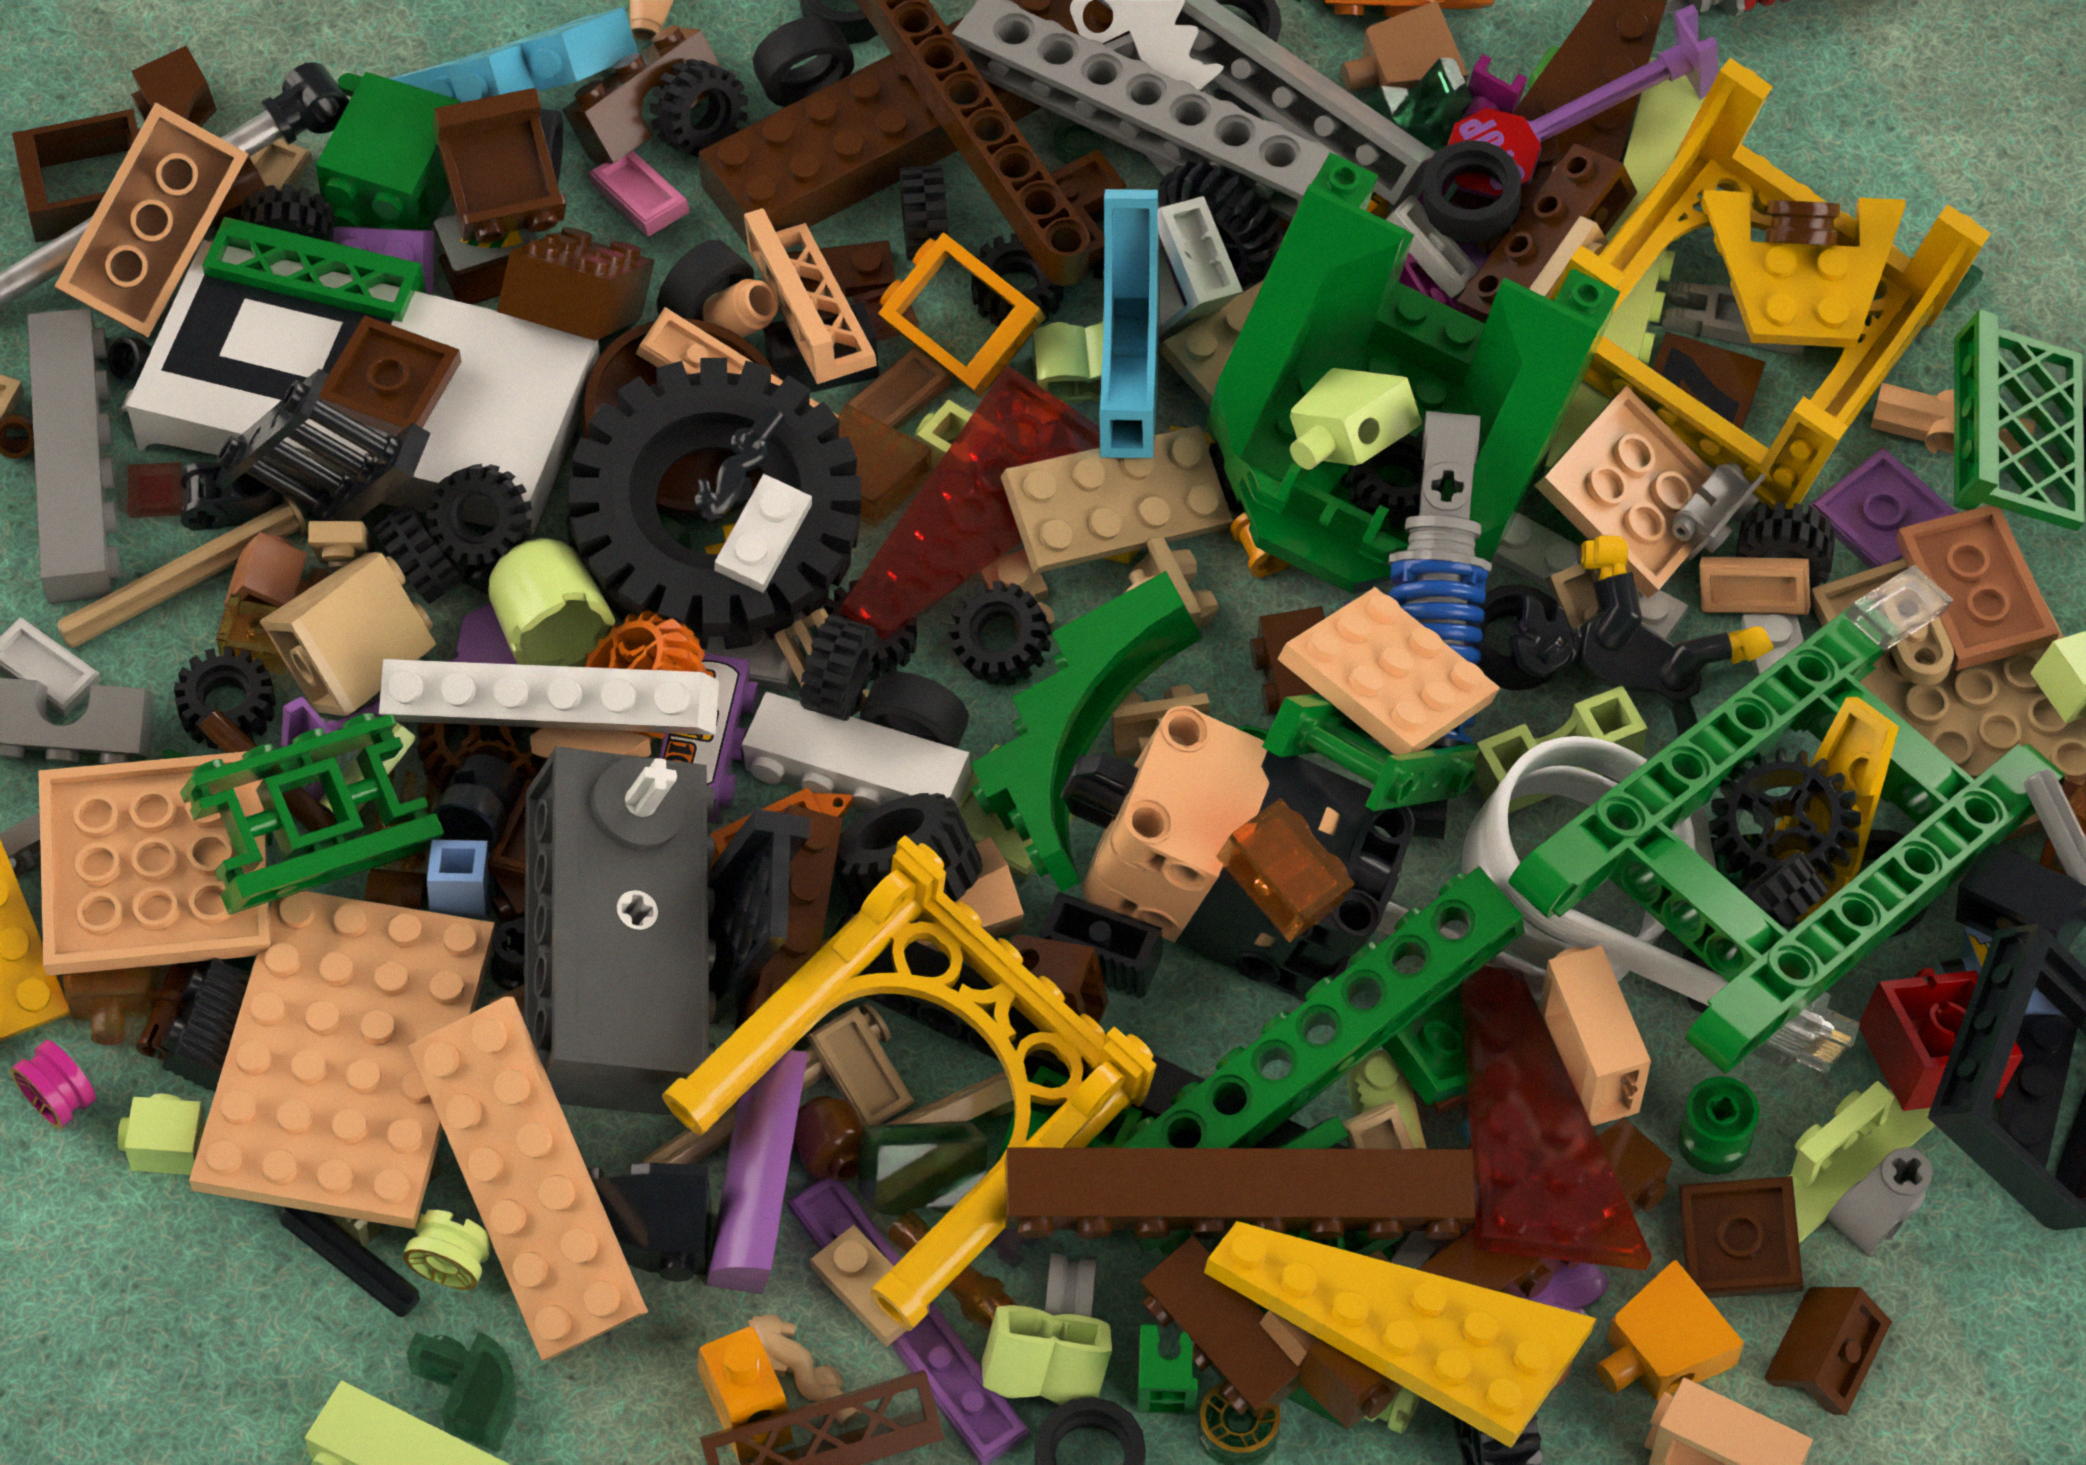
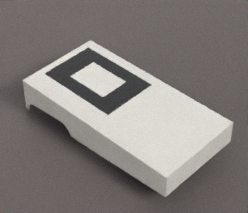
[119,240,600,536]

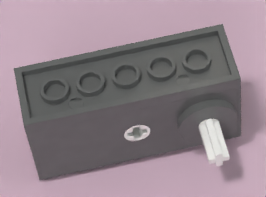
[524,746,716,1115]

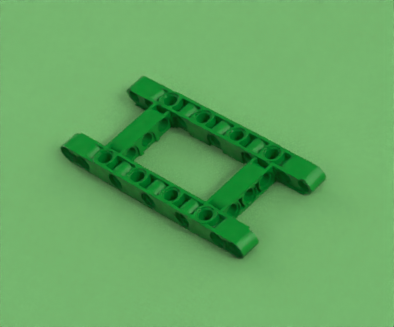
[1508,601,2067,1074]

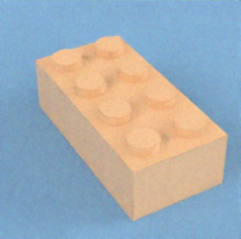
[54,102,249,339]

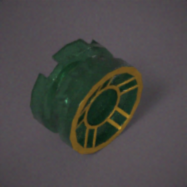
[1198,1382,1281,1465]

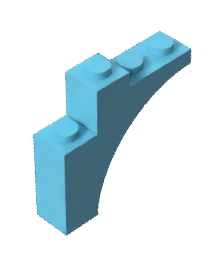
[389,7,638,103]
[1099,189,1160,458]

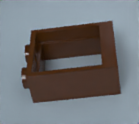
[12,109,141,242]

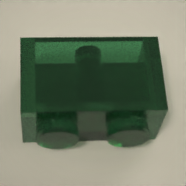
[857,1121,988,1216]

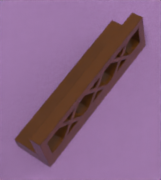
[699,1370,944,1465]

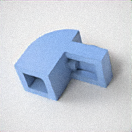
[427,840,493,919]

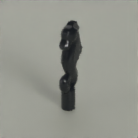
[694,406,785,524]

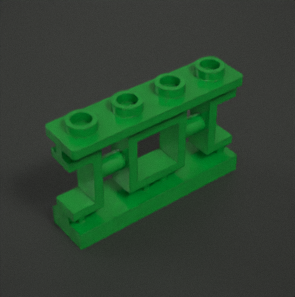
[180,713,444,915]

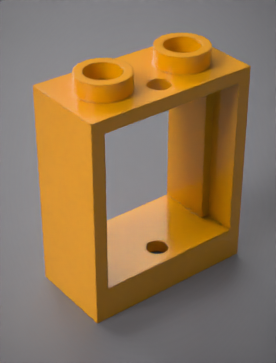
[878,232,1046,397]

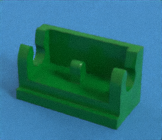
[1137,1324,1198,1414]

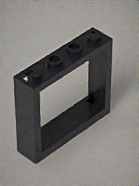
[1927,923,2086,1230]

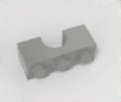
[0,678,155,765]

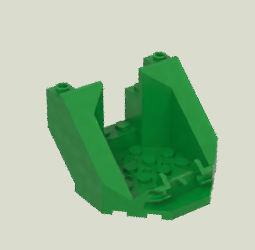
[1206,152,1620,594]

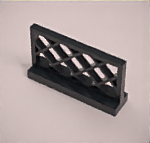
[708,809,810,1024]

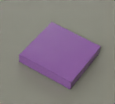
[1807,447,1957,569]

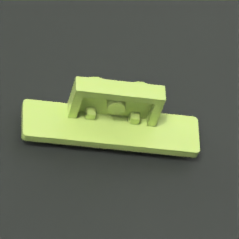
[1788,1081,1936,1243]

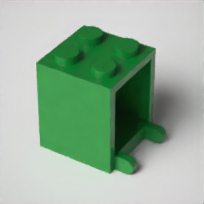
[316,72,460,230]

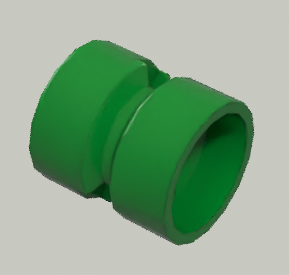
[1678,1076,1760,1175]

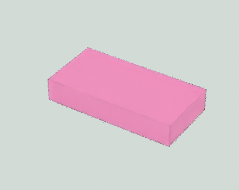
[588,150,690,237]

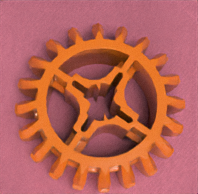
[584,609,707,743]

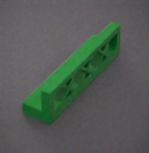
[202,217,427,322]

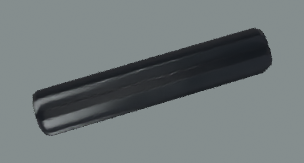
[279,1207,420,1317]

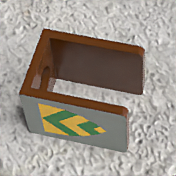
[434,214,538,305]

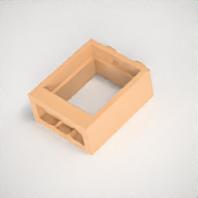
[1538,945,1651,1128]
[1644,1377,1813,1465]

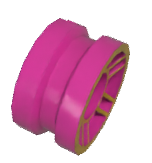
[10,1039,97,1129]

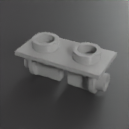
[1672,462,1766,562]

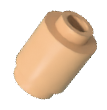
[703,279,778,338]

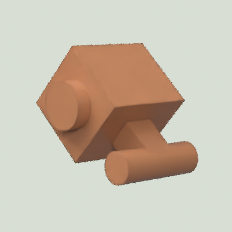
[223,532,331,622]

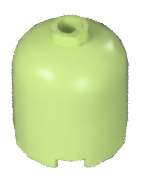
[488,538,615,667]

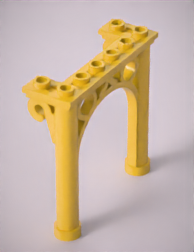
[662,835,1157,1331]

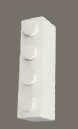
[742,691,972,813]

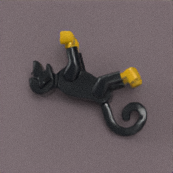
[1508,535,1774,770]

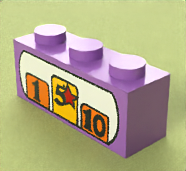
[659,653,759,824]

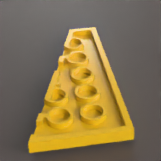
[1204,1221,1596,1448]

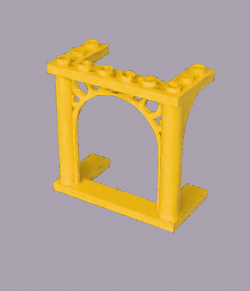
[1550,58,1991,510]

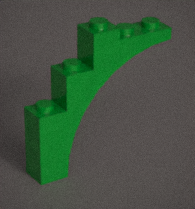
[971,571,1202,892]

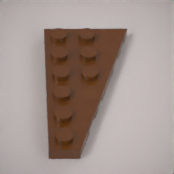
[1449,0,1668,224]

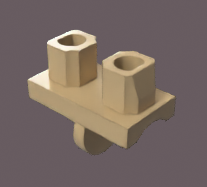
[1125,537,1219,628]
[1111,684,1210,759]

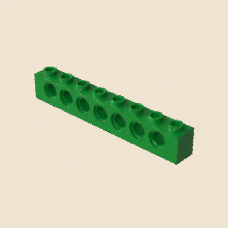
[1121,866,1525,1148]

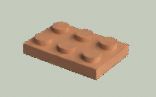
[1896,505,2059,671]

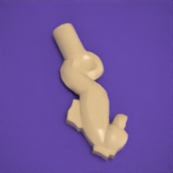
[748,1314,860,1428]

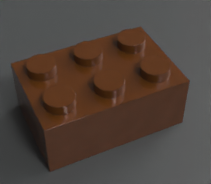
[497,227,655,341]

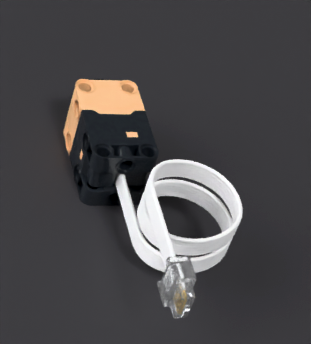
[1060,705,1860,1074]

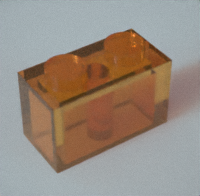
[1216,798,1355,942]

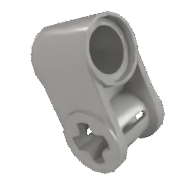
[1827,1147,1933,1257]

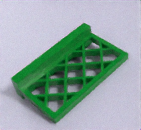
[1954,309,2085,531]

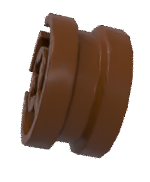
[1765,200,1840,246]

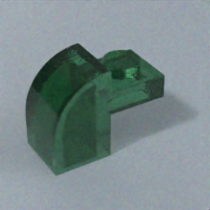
[1366,57,1472,150]
[406,1331,518,1452]

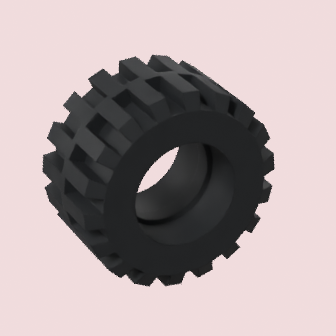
[834,793,983,923]

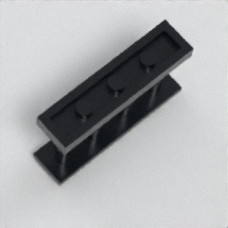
[214,369,431,538]

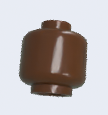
[792,1096,872,1182]

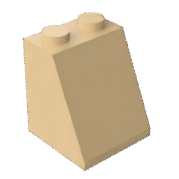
[260,552,437,716]

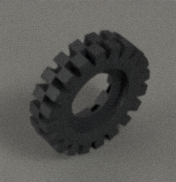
[569,358,861,650]

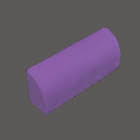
[706,1050,808,1294]

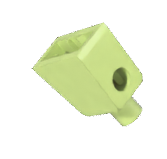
[1290,368,1422,470]

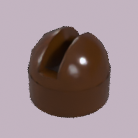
[0,414,34,459]

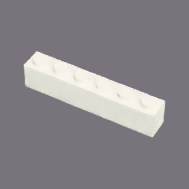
[379,659,719,735]

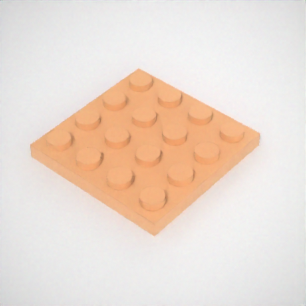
[39,751,272,976]

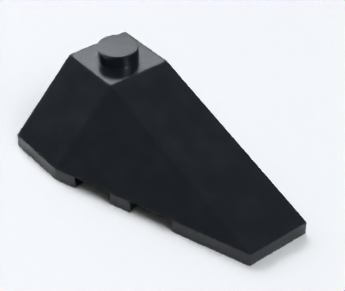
[587,1163,712,1282]

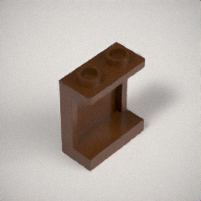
[433,87,567,243]

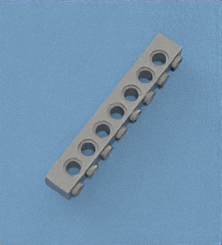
[952,0,1338,222]

